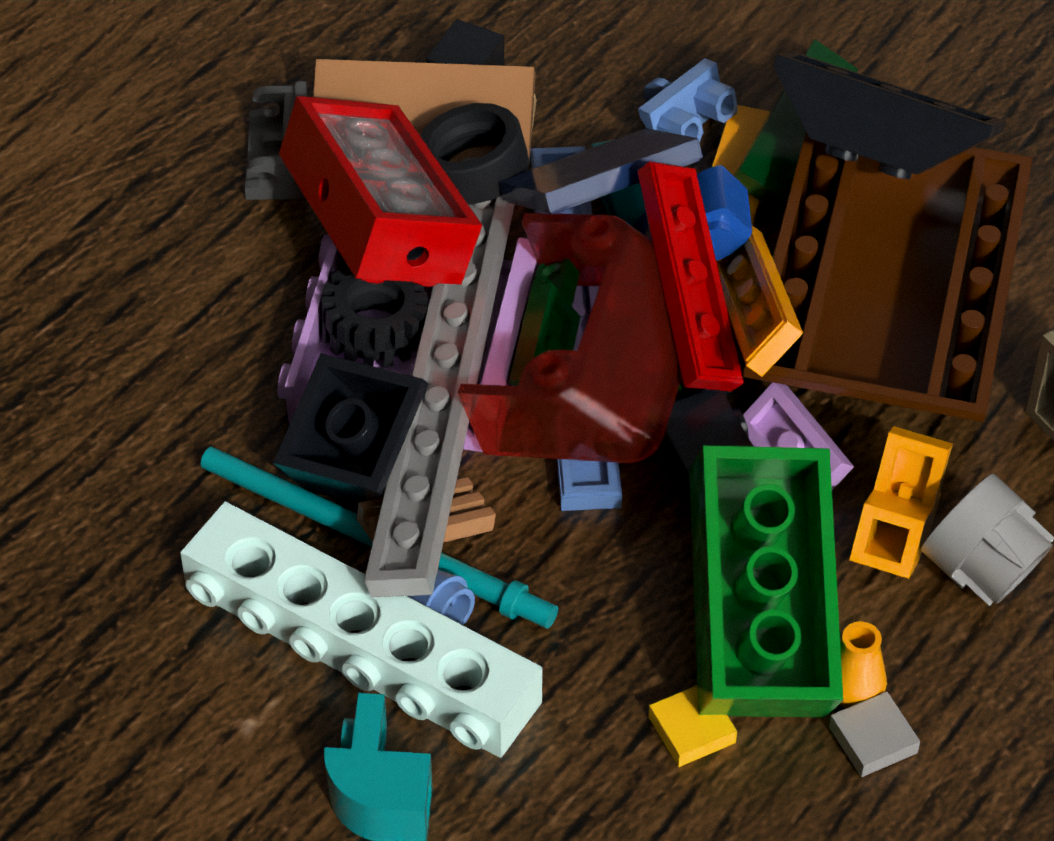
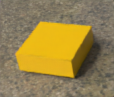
[648,686,737,767]

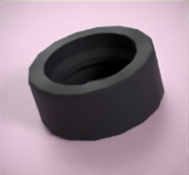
[420,103,529,205]

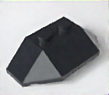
[773,51,1006,179]

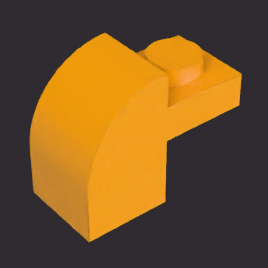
[849,426,953,579]

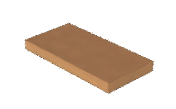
[313,59,536,171]

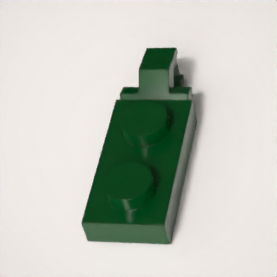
[509,258,581,415]

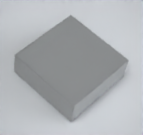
[829,692,920,777]

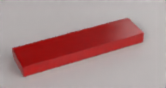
[637,162,744,392]

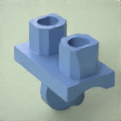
[638,58,738,142]

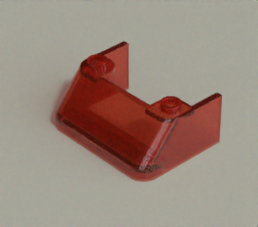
[457,213,682,463]

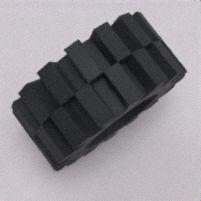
[321,265,428,368]

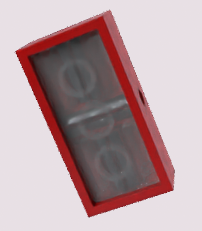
[279,96,483,287]

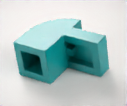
[324,693,433,841]

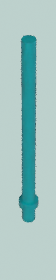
[200,446,558,629]

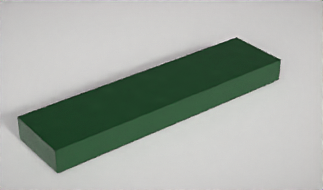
[733,39,858,212]

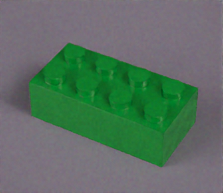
[689,445,843,717]

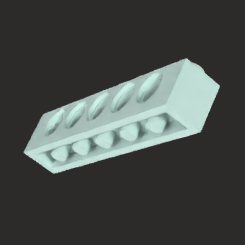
[180,501,542,758]

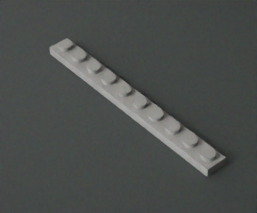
[364,157,515,597]

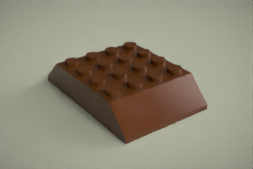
[744,132,1033,422]

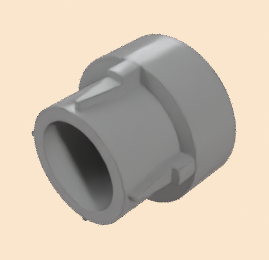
[921,473,1054,606]

